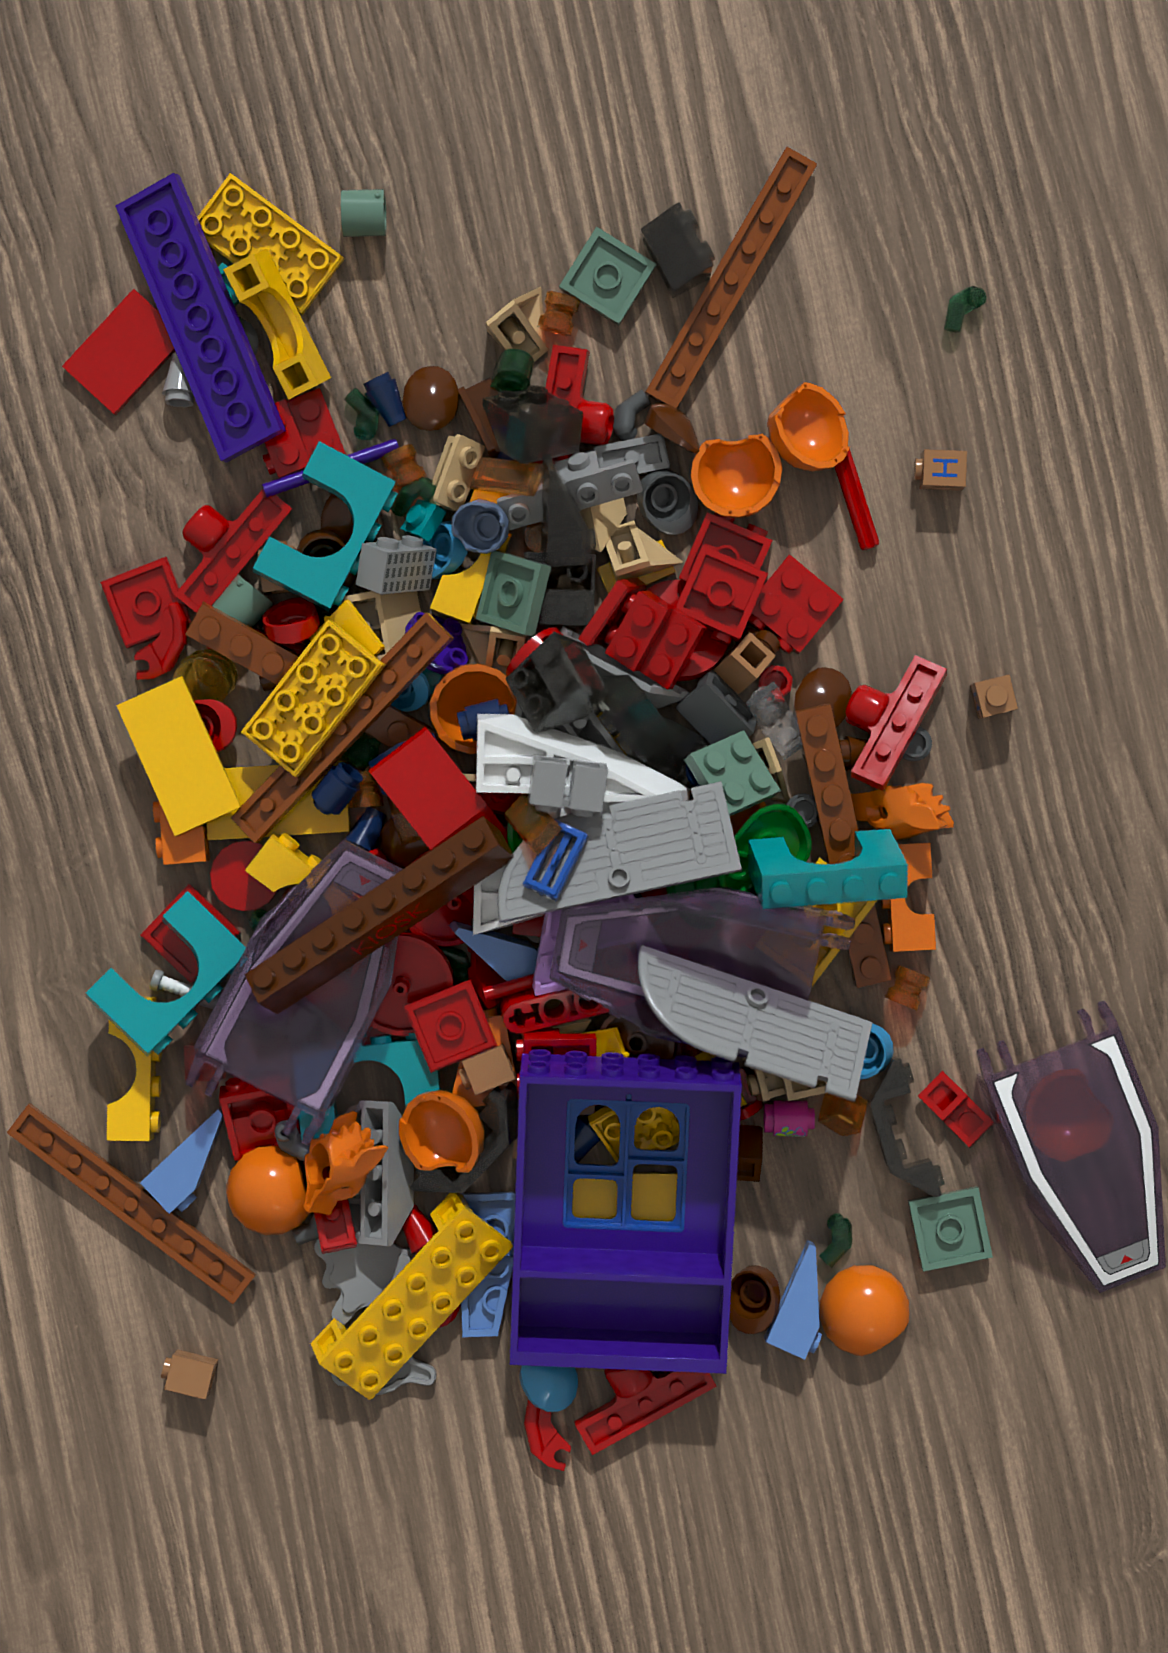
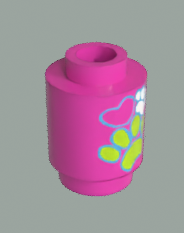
[764,1101,815,1136]

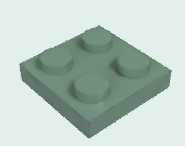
[559,226,657,326]
[476,550,551,636]
[685,730,781,817]
[907,1186,993,1272]

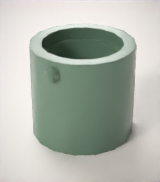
[341,189,387,237]
[212,574,274,628]

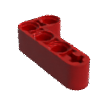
[500,942,640,1034]

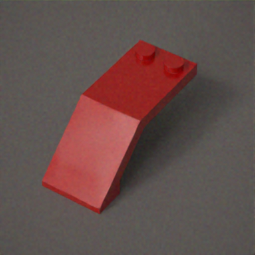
[368,727,508,907]

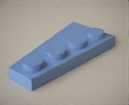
[460,1192,516,1338]

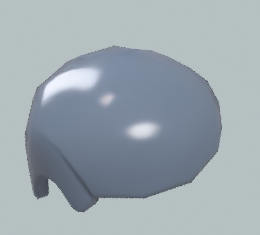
[451,499,509,554]

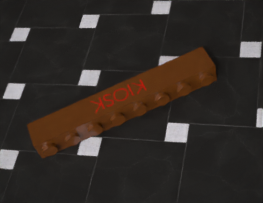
[244,816,513,1015]

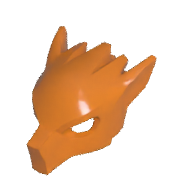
[851,782,954,840]
[303,1111,388,1215]

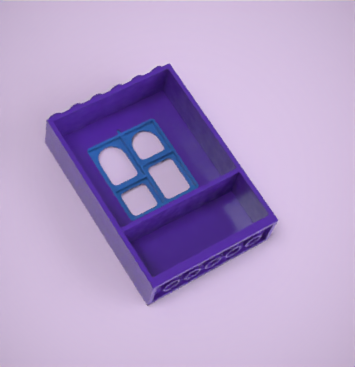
[510,1049,742,1374]

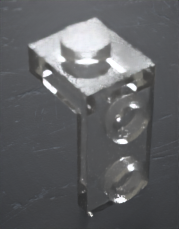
[746,682,802,761]

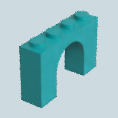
[253,441,398,612]
[748,829,908,909]
[85,891,249,1056]
[292,1033,442,1140]

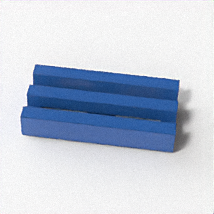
[523,819,588,902]

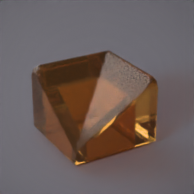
[818,1093,868,1136]

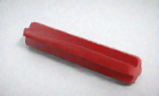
[834,449,879,550]

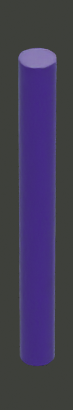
[262,439,400,498]

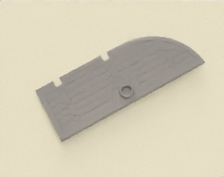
[498,781,742,923]
[638,946,872,1101]

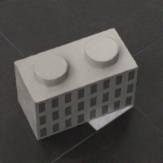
[356,535,437,594]

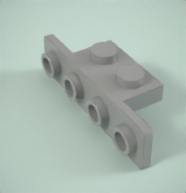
[497,450,643,531]

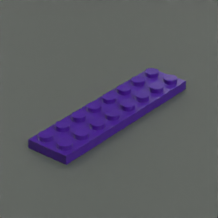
[115,173,286,462]

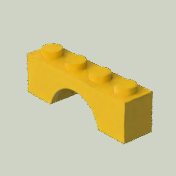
[223,249,331,400]
[430,475,520,625]
[245,831,360,915]
[106,997,162,1141]

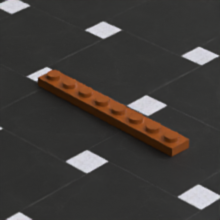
[645,147,817,409]
[185,601,450,753]
[231,612,454,843]
[794,703,892,988]
[7,1103,256,1304]

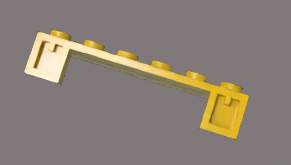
[310,1189,513,1400]

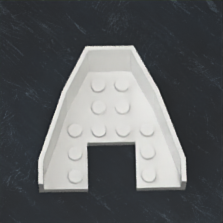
[472,714,691,935]

